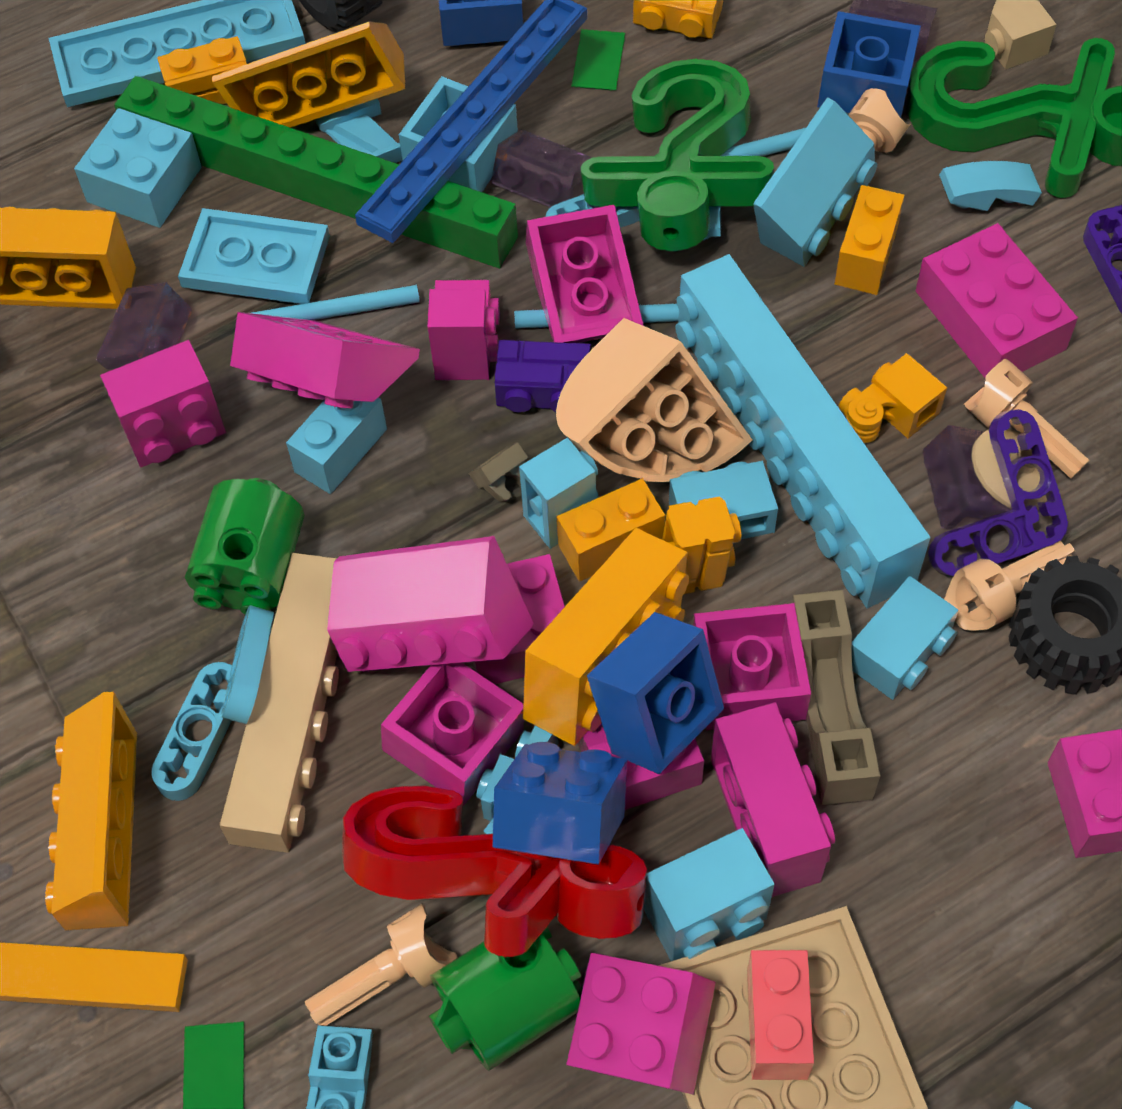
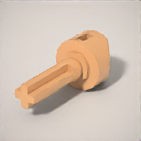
[848,88,910,153]
[964,359,1090,479]
[944,540,1075,631]
[305,903,458,1026]

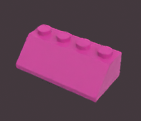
[230,312,420,408]
[327,536,534,672]

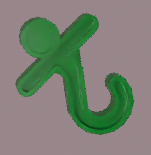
[906,38,1122,198]
[581,59,774,251]

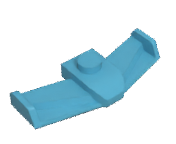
[315,99,402,163]

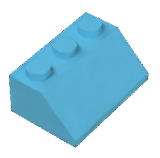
[753,97,878,267]

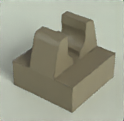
[468,442,528,502]

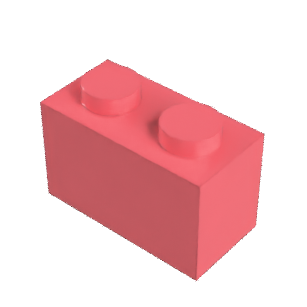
[747,950,814,1080]

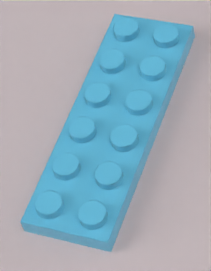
[49,0,306,107]

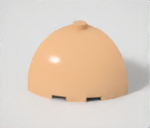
[556,318,753,482]

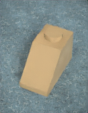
[985,0,1056,70]

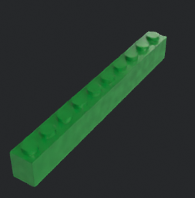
[114,76,518,269]

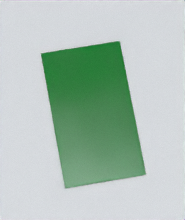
[571,29,625,90]
[183,1021,244,1109]

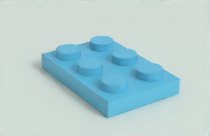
[178,208,330,304]

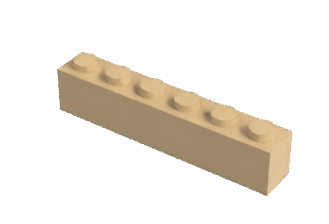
[220,553,339,853]

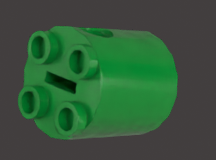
[185,478,305,615]
[429,927,583,1071]

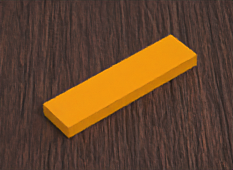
[0,942,188,1012]

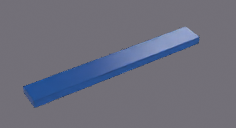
[355,0,587,243]

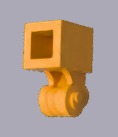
[838,353,947,443]

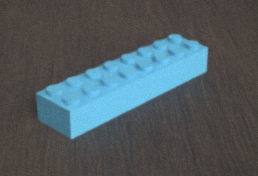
[675,254,930,609]

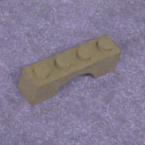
[792,590,880,805]

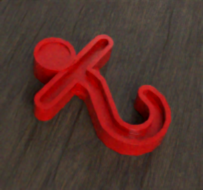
[342,786,647,957]

